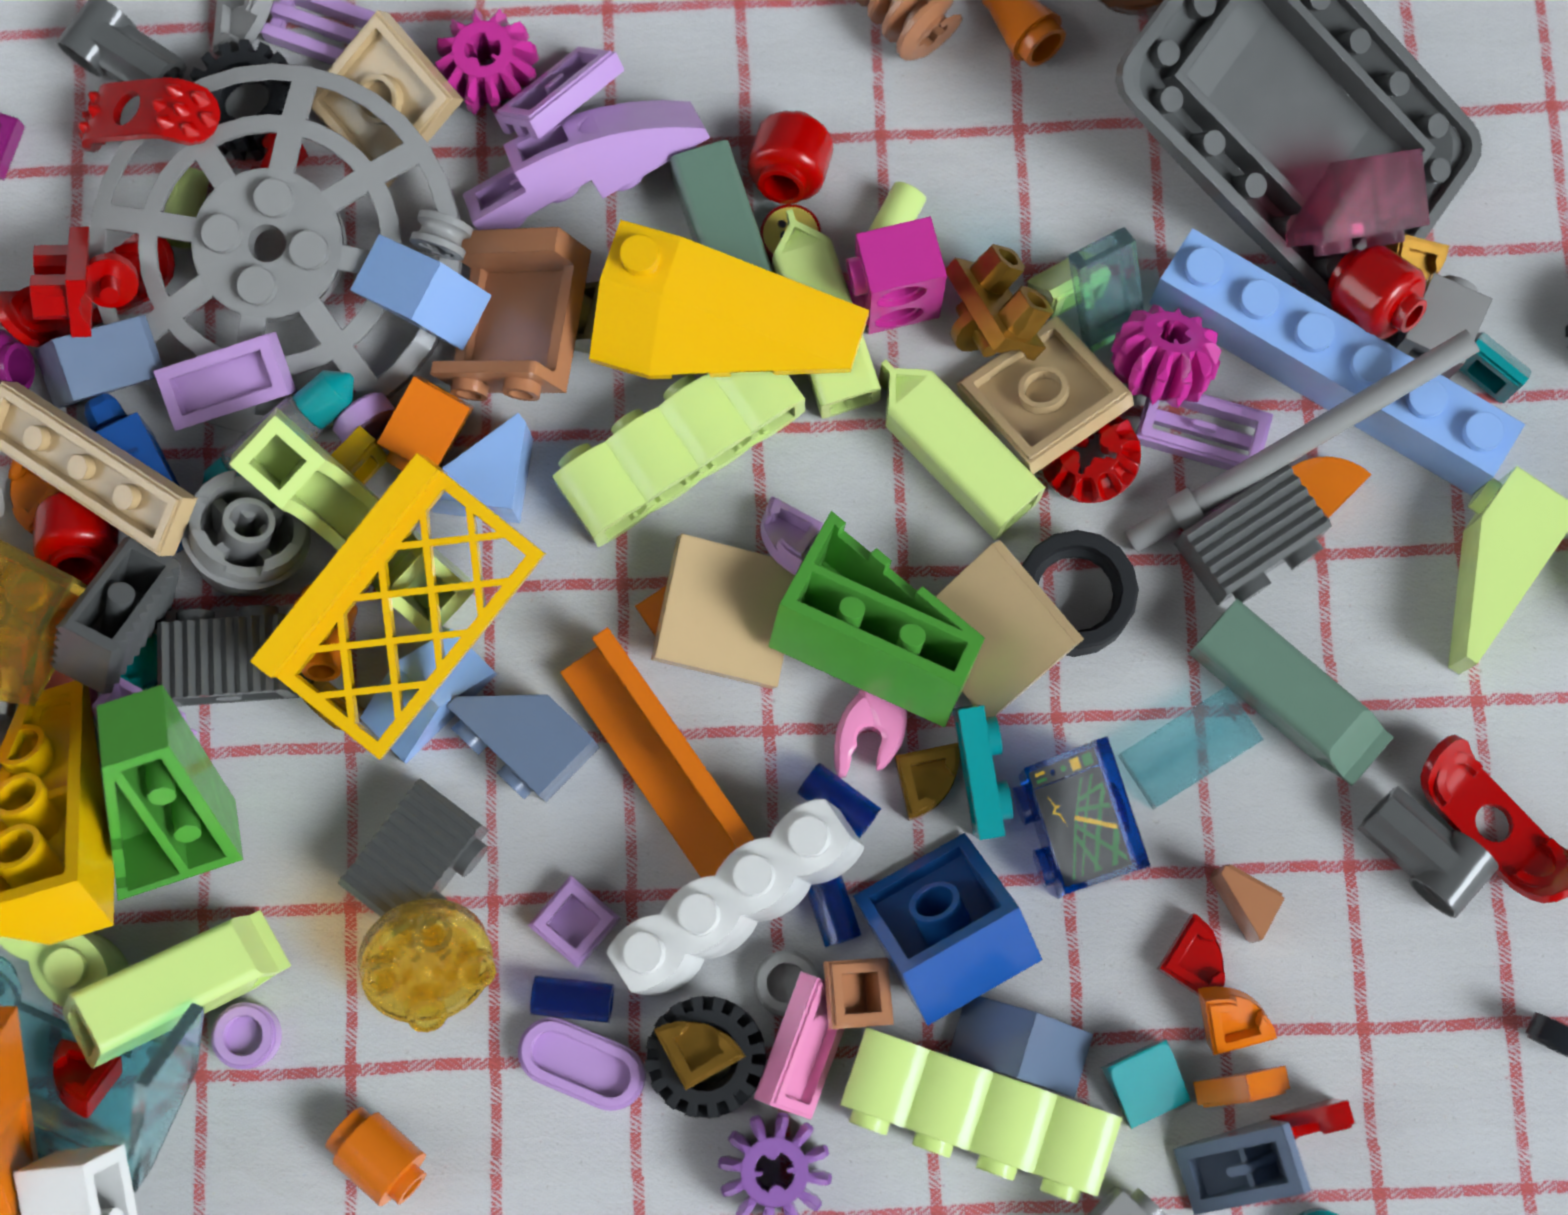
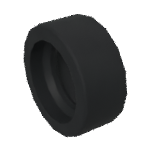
[1022,530,1139,657]

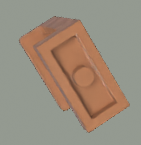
[430,227,591,401]

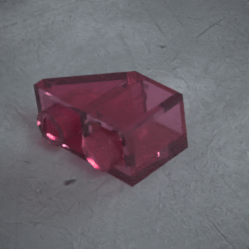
[1286,148,1430,257]

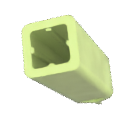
[772,209,881,419]
[878,360,1046,541]
[62,910,291,1069]

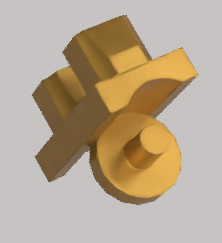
[945,244,1054,361]

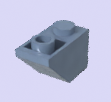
[447,694,600,802]

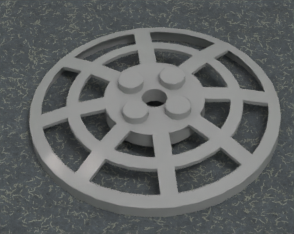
[89,63,462,434]

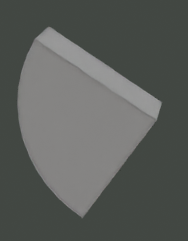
[213,0,273,56]

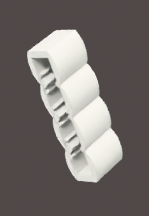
[606,799,864,996]

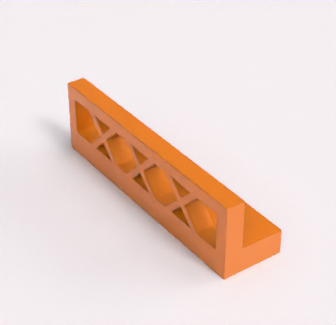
[560,627,756,878]

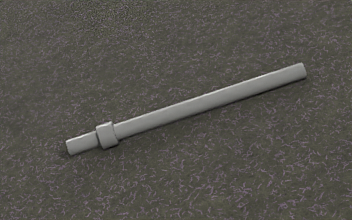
[1125,329,1480,553]

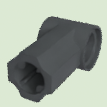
[55,0,187,82]
[1358,786,1499,918]

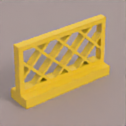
[250,453,546,760]

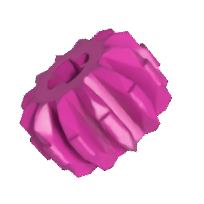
[435,8,539,116]
[1110,304,1222,408]

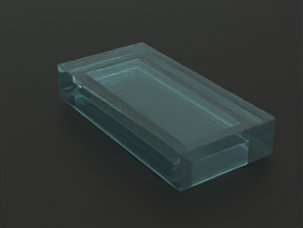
[1068,227,1144,352]
[1118,686,1264,810]

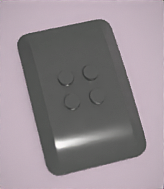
[1115,0,1482,310]

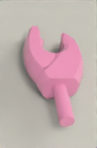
[834,689,907,778]

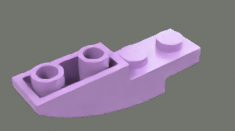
[463,100,710,230]

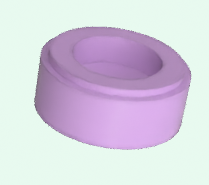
[333,392,395,443]
[211,1003,282,1069]

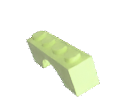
[229,407,474,634]

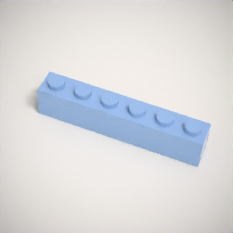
[1149,228,1525,496]

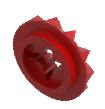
[1042,417,1141,503]

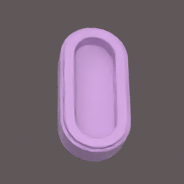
[518,1018,646,1111]

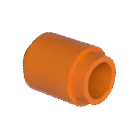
[325,1106,426,1207]

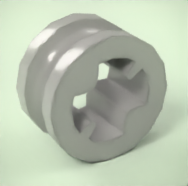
[409,209,473,261]

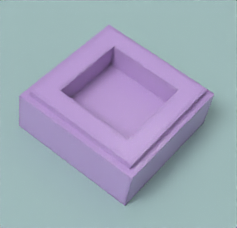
[528,875,622,968]

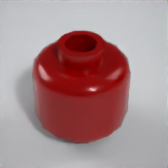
[747,110,833,204]
[1328,245,1427,339]
[33,492,119,585]

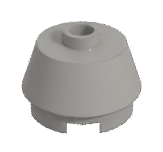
[181,470,311,597]

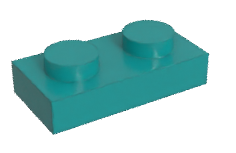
[953,704,1013,840]

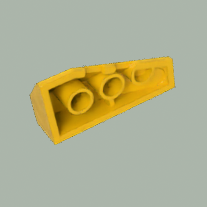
[589,219,869,379]
[0,680,114,945]

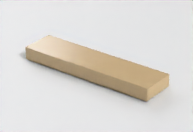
[0,381,198,556]

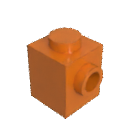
[377,376,474,471]

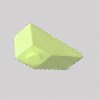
[1448,466,1568,675]

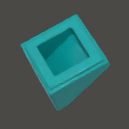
[1459,333,1531,404]
[1101,1039,1191,1129]

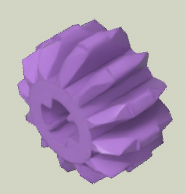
[718,1112,832,1215]

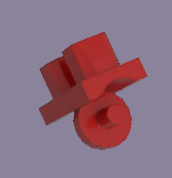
[29,226,139,338]

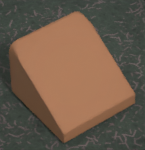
[1210,864,1285,943]
[823,957,894,1030]

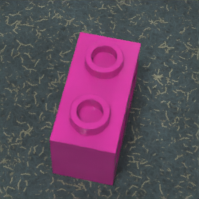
[845,216,947,335]

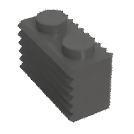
[1174,465,1332,606]
[50,537,181,694]
[157,605,299,707]
[338,778,489,934]

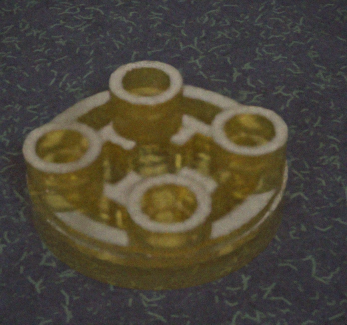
[358,899,496,1033]

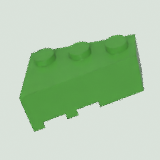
[768,511,985,728]
[96,685,243,901]

